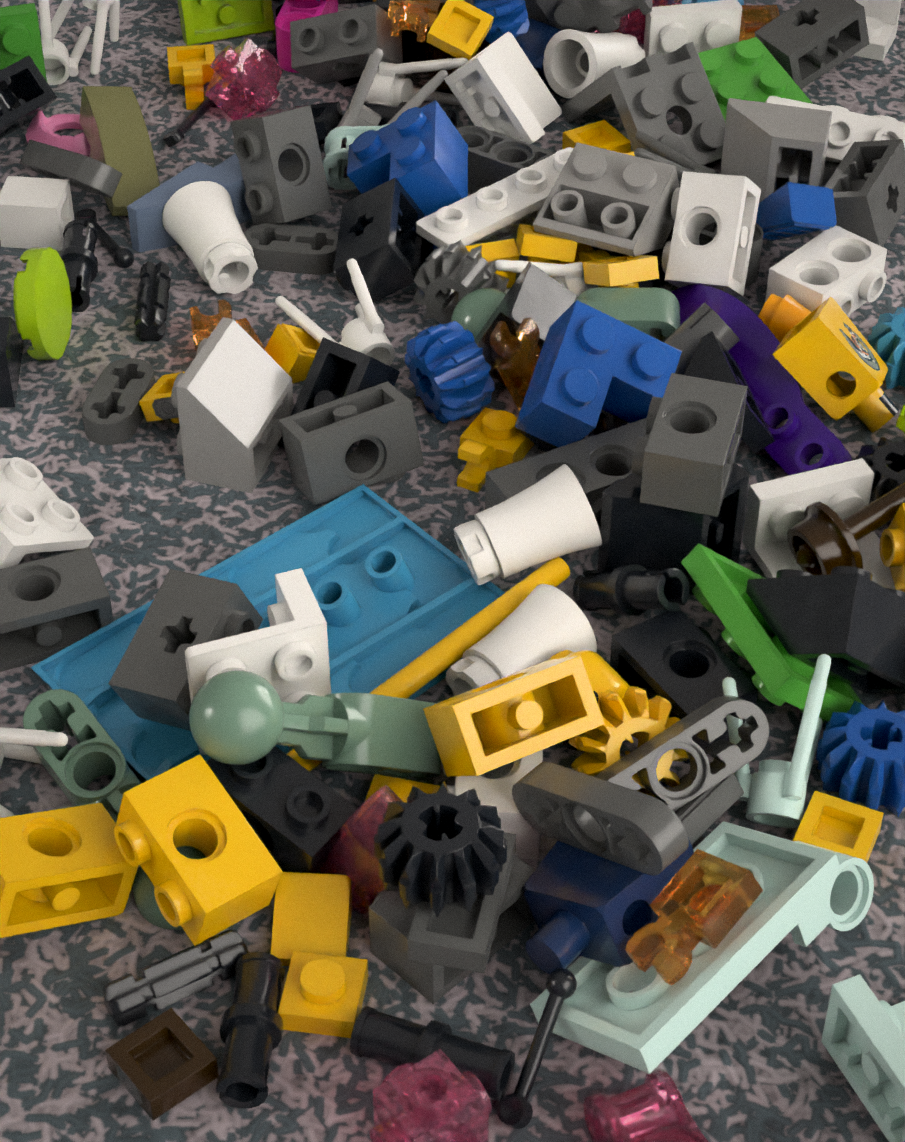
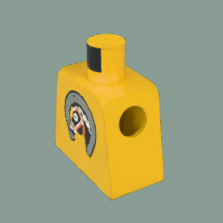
[772,296,899,433]

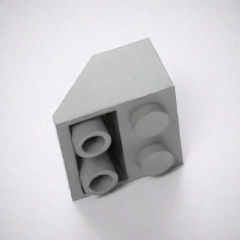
[720,98,832,203]
[533,142,679,257]
[171,317,294,494]

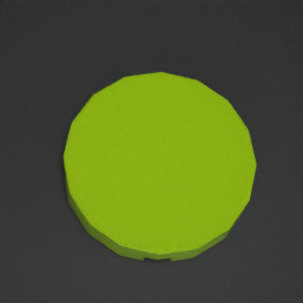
[13,247,72,361]

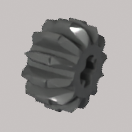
[413,240,509,324]

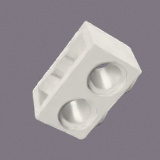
[765,225,887,317]

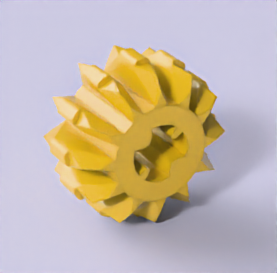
[569,686,689,797]

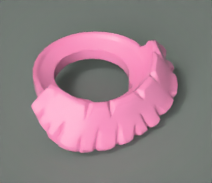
[25,110,90,157]

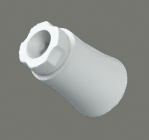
[543,29,645,98]
[162,181,258,294]
[453,464,602,586]
[446,584,597,697]

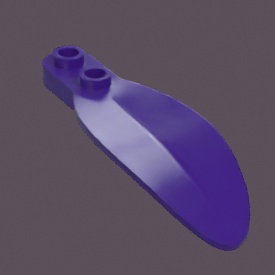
[671,284,852,476]

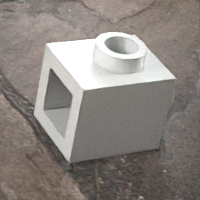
[0,176,75,251]

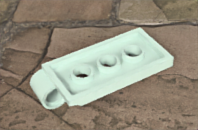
[530,821,874,1074]

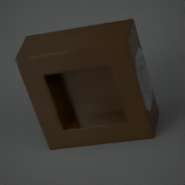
[105,1008,219,1121]

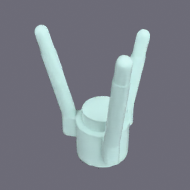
[722,654,831,828]

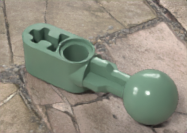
[451,287,681,342]
[189,670,441,778]
[23,689,206,930]

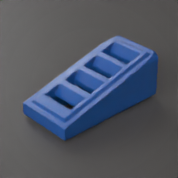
[756,182,837,241]

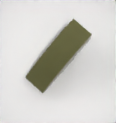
[79,86,160,216]

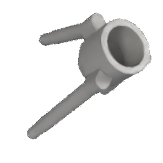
[337,48,448,145]

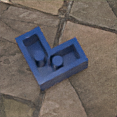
[347,100,468,217]
[515,300,682,448]

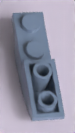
[127,153,252,252]

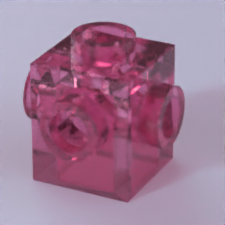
[205,37,283,121]
[369,1049,492,1142]

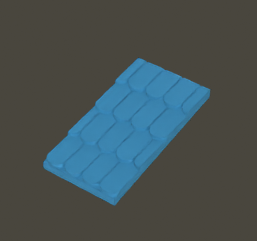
[30,484,505,781]

